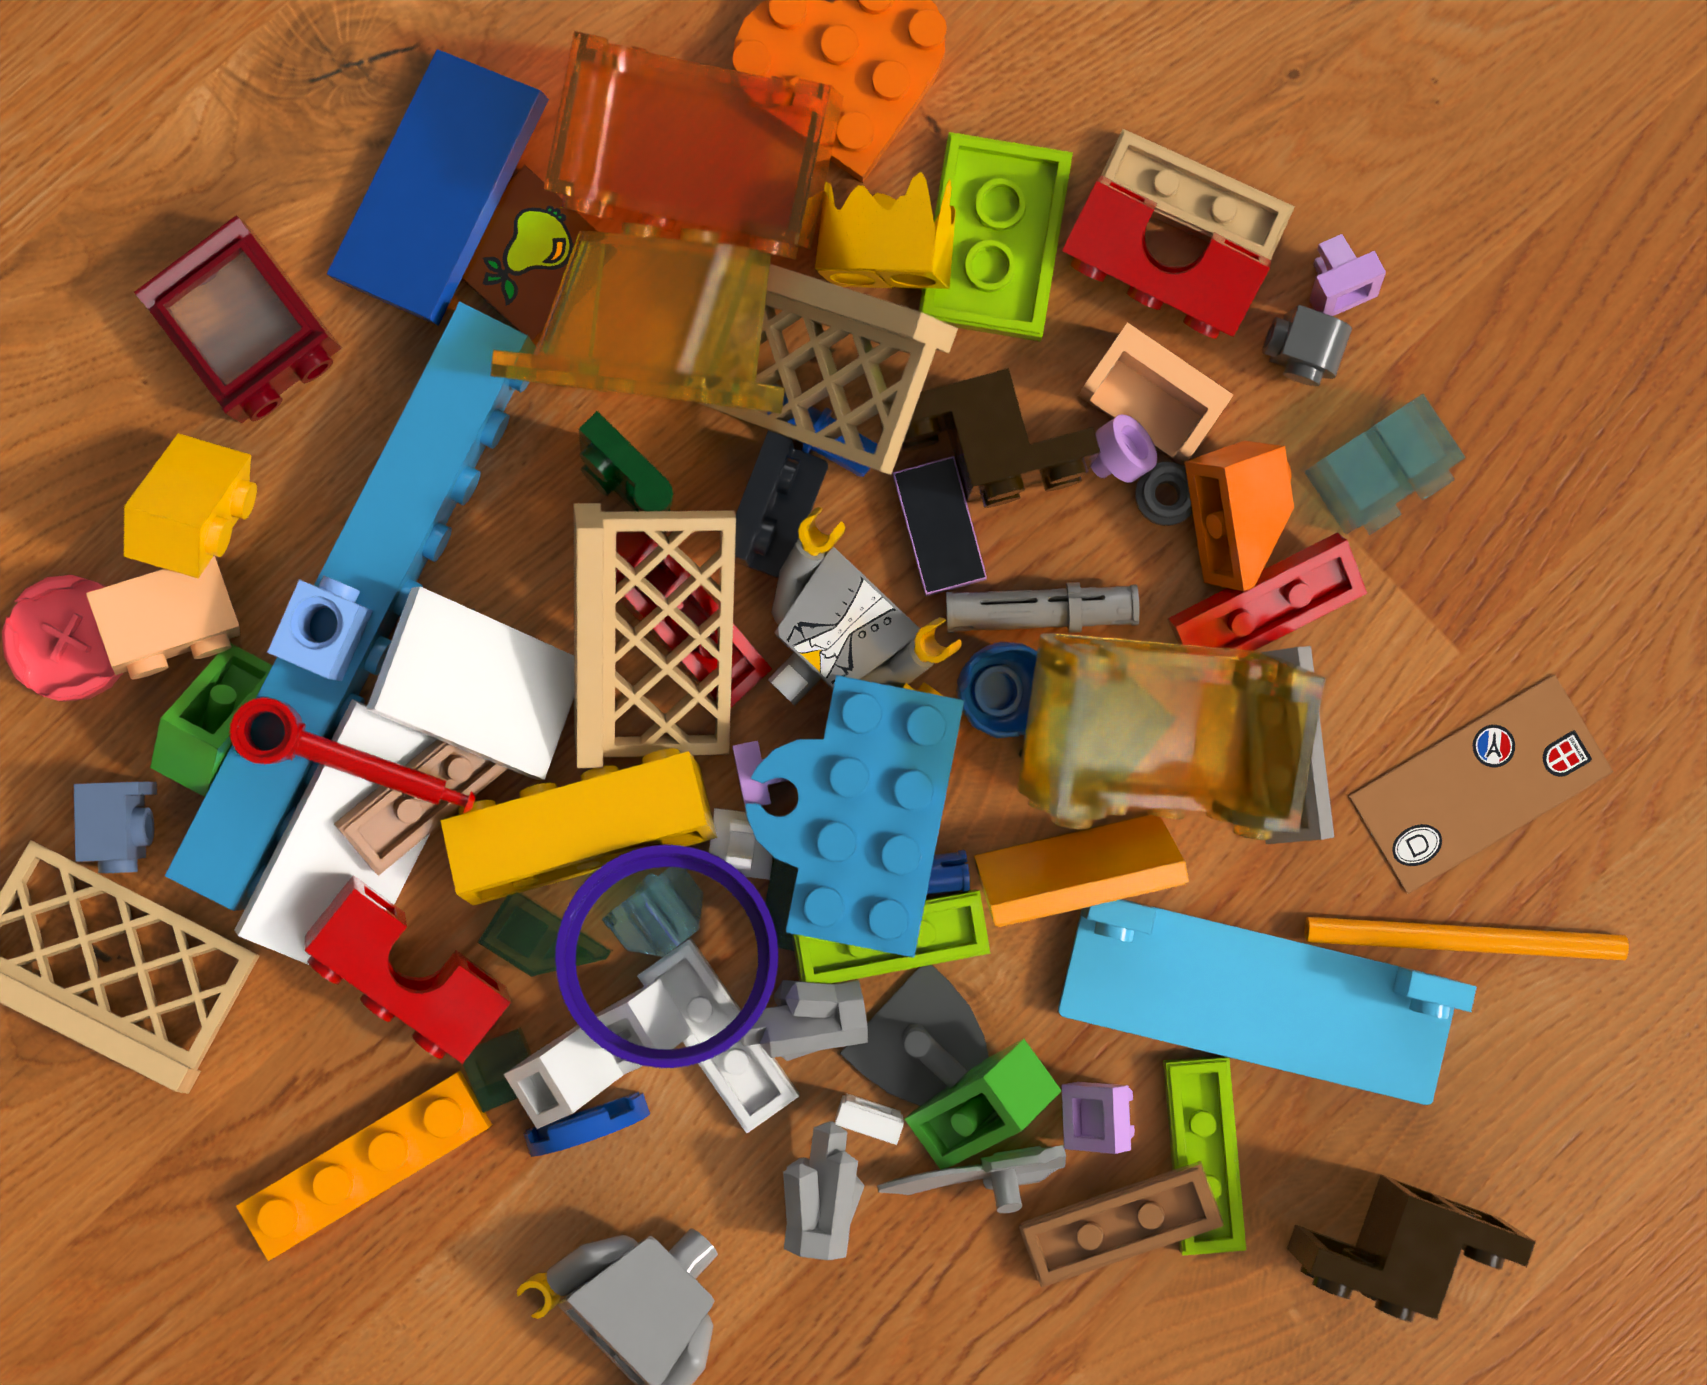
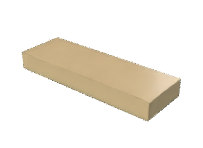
[1102,129,1295,260]

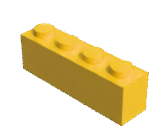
[440,748,717,906]

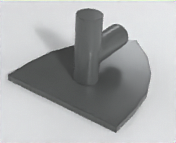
[840,965,989,1106]

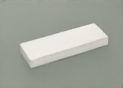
[637,938,800,1133]

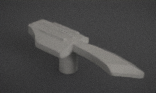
[877,1145,1066,1213]

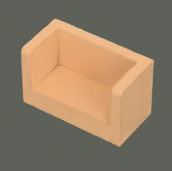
[1078,322,1233,466]

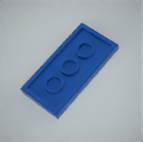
[327,49,549,326]

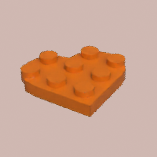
[732,0,947,183]

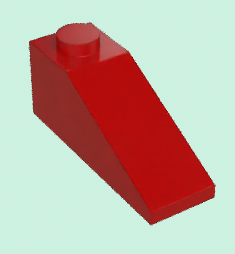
[616,531,772,708]

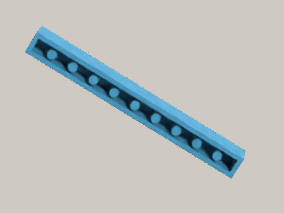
[165,301,538,911]

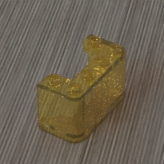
[1017,633,1325,840]

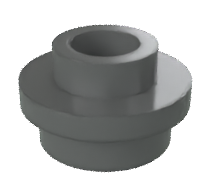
[1135,462,1193,526]

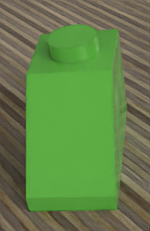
[150,643,273,797]
[905,1039,1061,1170]

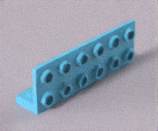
[1058,899,1477,1105]

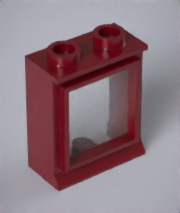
[134,215,342,423]

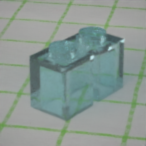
[1304,394,1466,535]

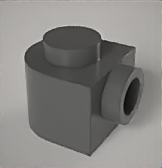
[1262,305,1352,386]

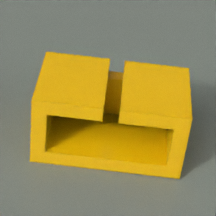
[124,433,257,579]

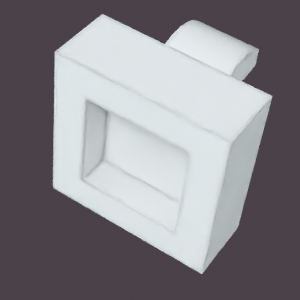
[709,808,773,880]

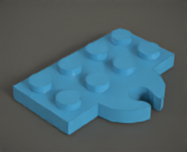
[746,675,964,957]

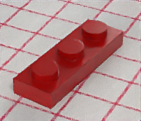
[1168,532,1368,679]

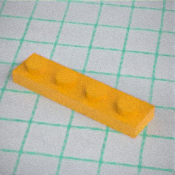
[236,1070,493,1261]

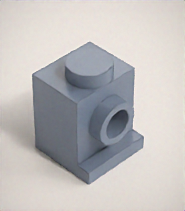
[74,782,157,873]

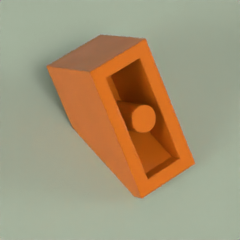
[1184,441,1294,591]

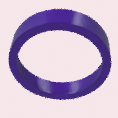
[555,845,778,1068]

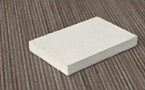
[366,587,574,780]

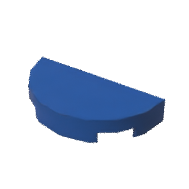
[523,1092,650,1157]

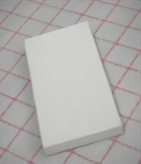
[235,699,436,965]

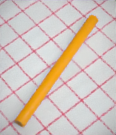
[1304,917,1629,961]

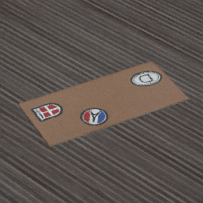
[1349,674,1614,894]

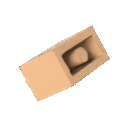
[86,556,240,680]

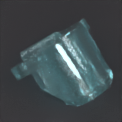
[602,867,703,957]

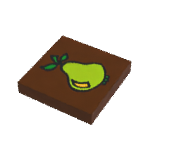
[462,165,620,345]

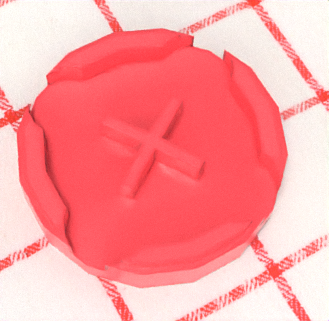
[2,575,123,702]

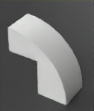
[503,979,693,1129]

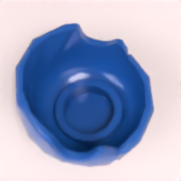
[956,641,1059,739]

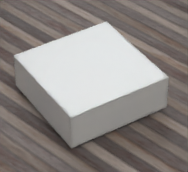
[835,1093,904,1145]

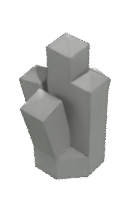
[739,979,868,1061]
[783,1121,865,1260]

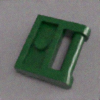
[578,411,673,534]

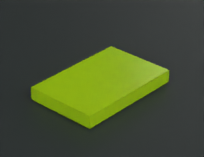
[919,132,1073,342]

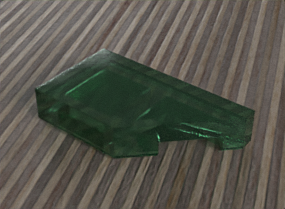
[477,892,613,977]

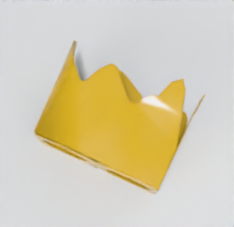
[815,172,956,289]

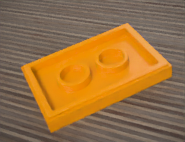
[974,813,1189,927]

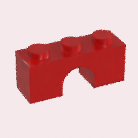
[1062,175,1271,339]
[304,875,511,1064]

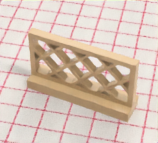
[689,250,958,475]
[574,503,736,768]
[0,840,260,1094]

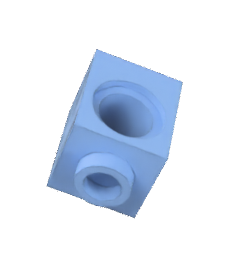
[267,575,373,681]

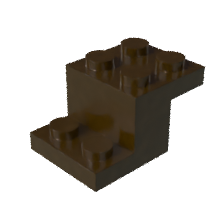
[880,368,1100,508]
[1287,1174,1536,1322]

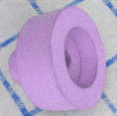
[1091,414,1157,483]

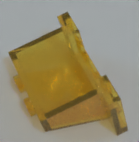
[490,223,785,414]

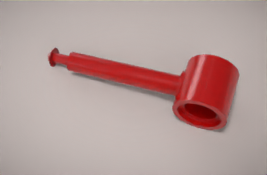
[230,698,476,814]

